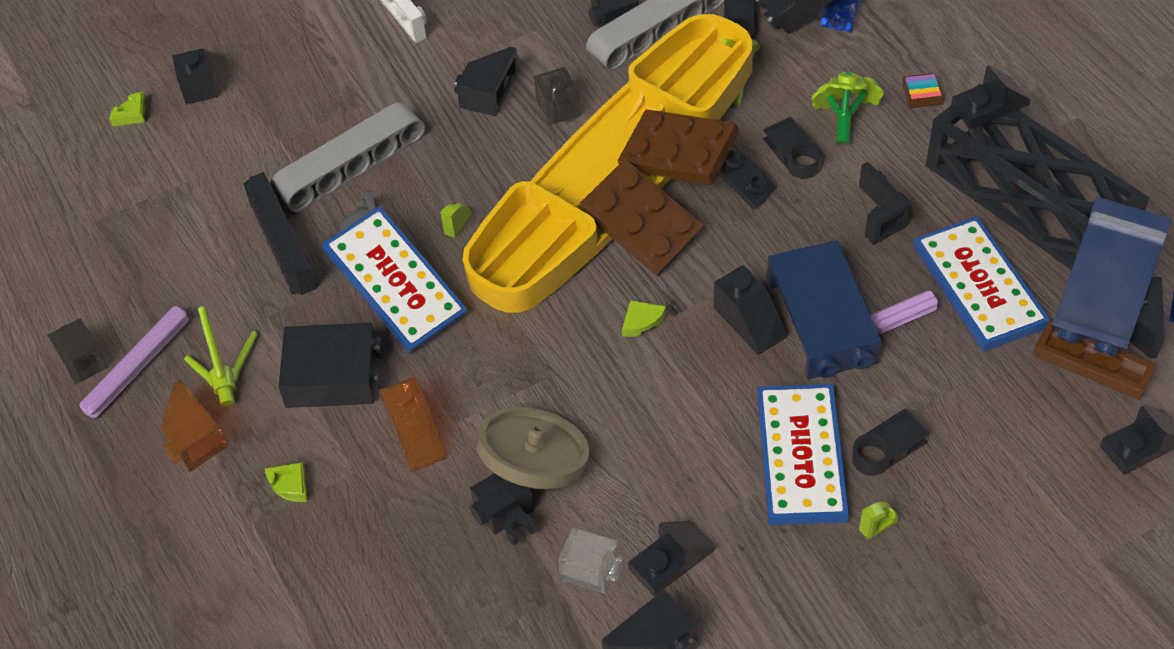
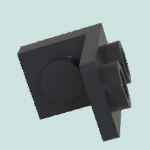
[717,144,775,209]
[859,162,911,245]

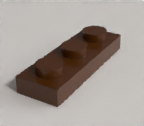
[1033,320,1157,401]

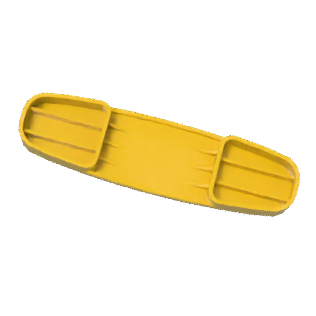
[462,14,752,313]

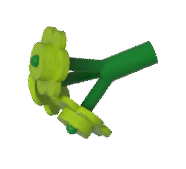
[812,71,884,145]

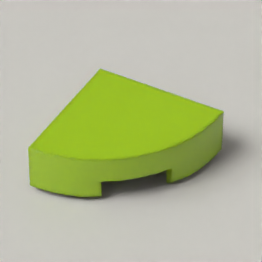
[109,92,146,126]
[440,203,472,238]
[622,300,666,337]
[265,462,307,502]
[859,502,899,539]

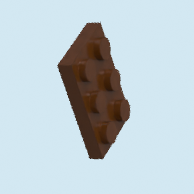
[617,109,739,185]
[578,159,704,276]

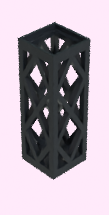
[925,83,1150,270]

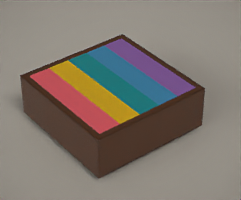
[902,73,943,108]

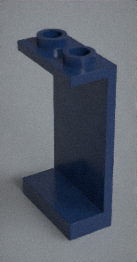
[1051,196,1172,356]
[767,240,882,380]

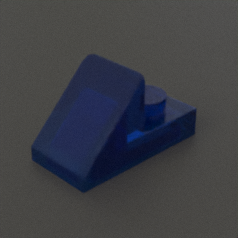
[821,0,864,33]

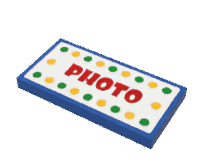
[322,206,468,354]
[913,216,1050,352]
[757,384,849,525]

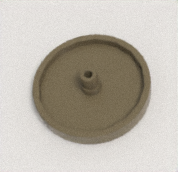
[476,407,589,489]

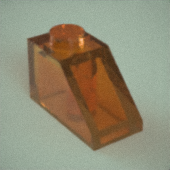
[379,377,447,472]
[161,380,227,472]

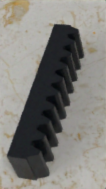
[243,172,316,295]

